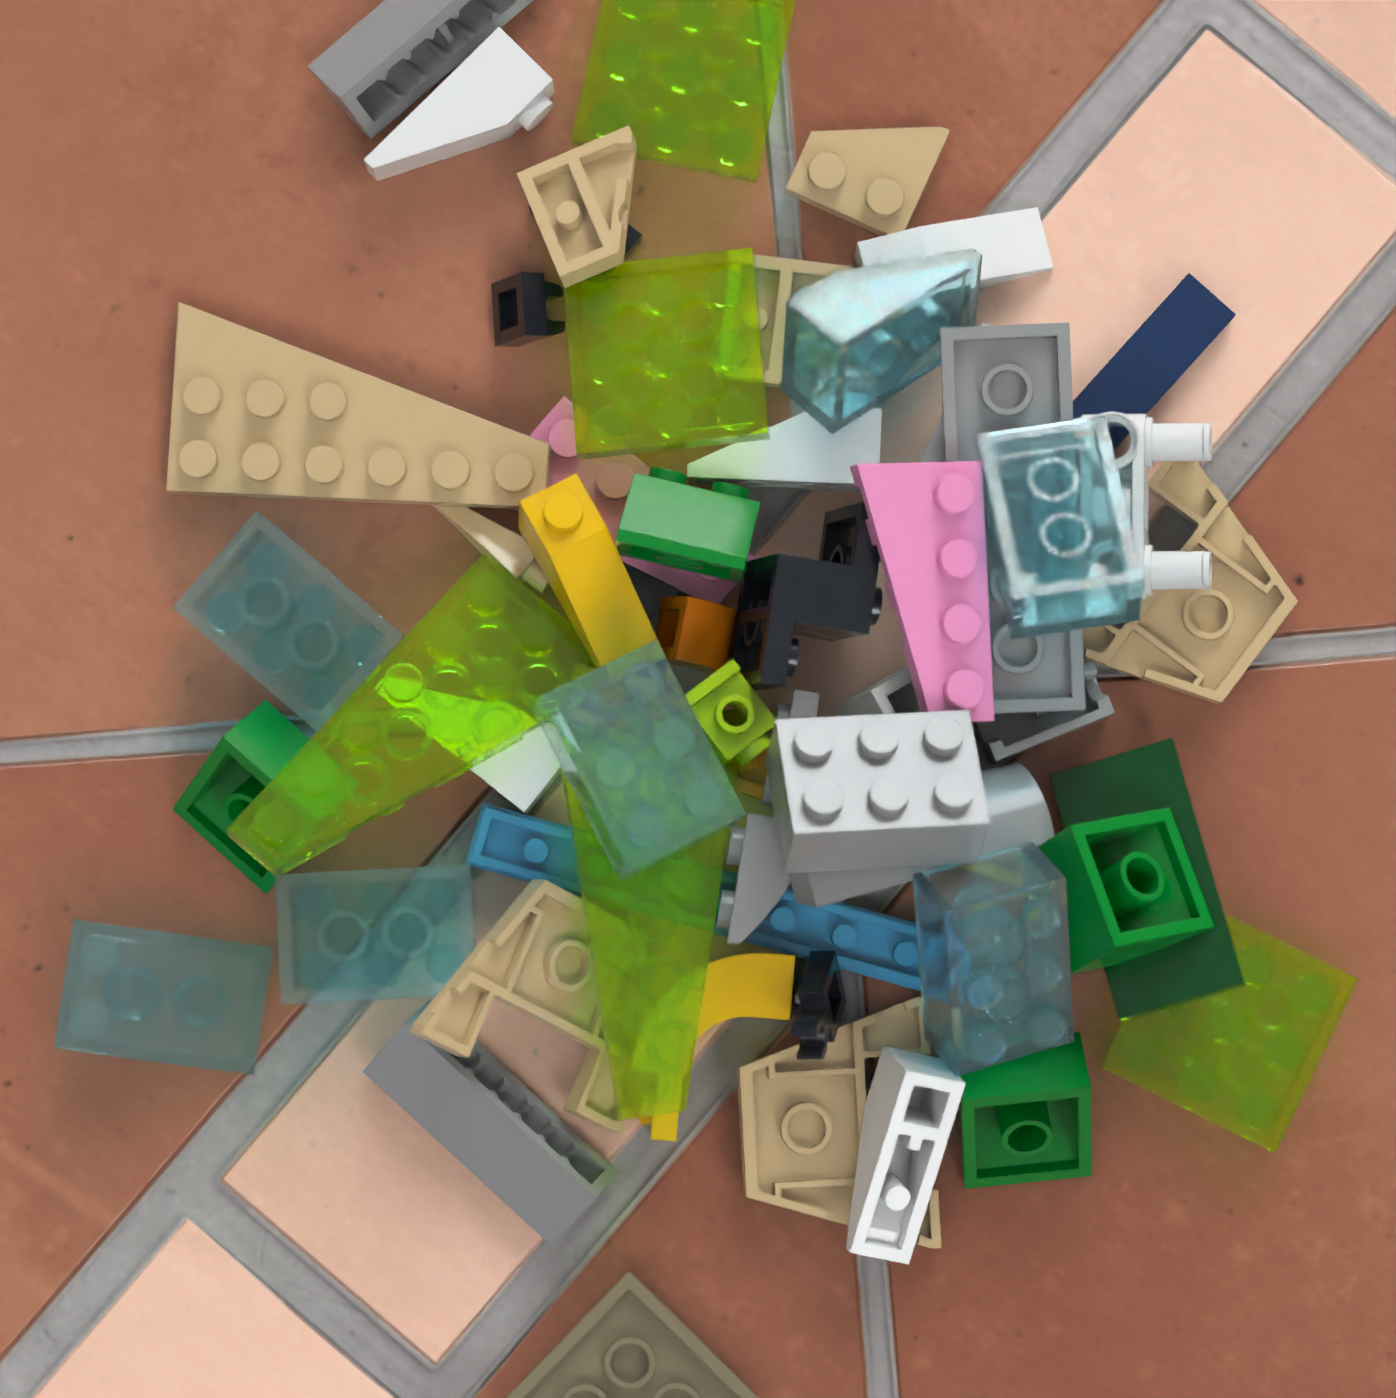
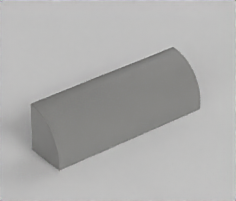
[307,0,533,139]
[789,762,1055,908]
[363,999,619,1246]

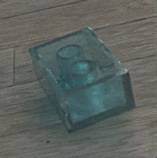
[173,510,408,738]
[532,639,747,882]
[913,841,1074,1077]
[275,864,478,1005]

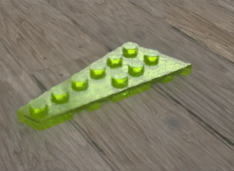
[227,553,628,877]
[556,709,744,1122]

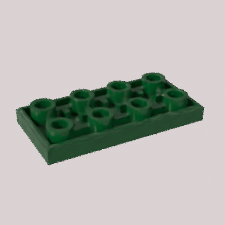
[1049,738,1246,1022]

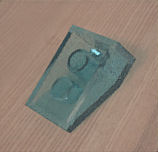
[781,248,983,434]
[977,415,1144,639]
[54,919,273,1075]

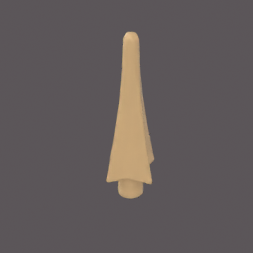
[432,505,551,594]

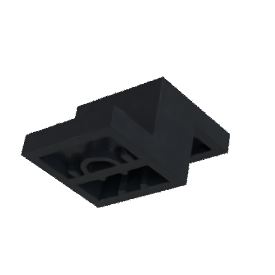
[730,502,883,691]

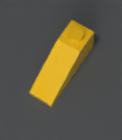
[518,473,666,690]

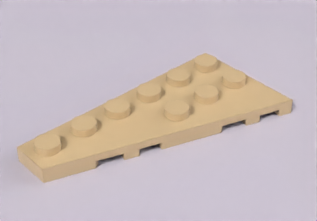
[166,302,551,509]

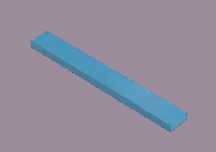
[465,803,976,1002]

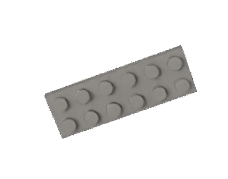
[939,322,1086,714]

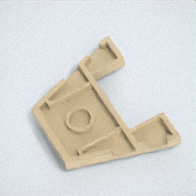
[1081,461,1298,705]
[410,879,646,1134]
[737,996,941,1249]

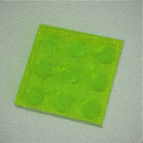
[571,0,796,183]
[564,247,770,460]
[1099,914,1358,1153]

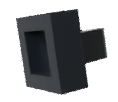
[491,272,565,347]

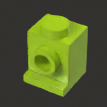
[673,659,776,769]

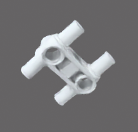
[1074,411,1212,601]

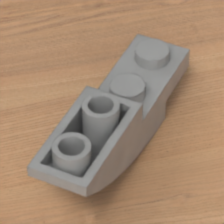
[716,689,820,945]

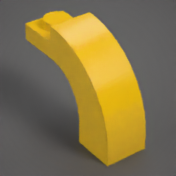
[630,953,795,1141]

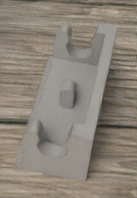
[973,659,1115,765]

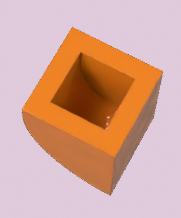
[655,596,736,674]

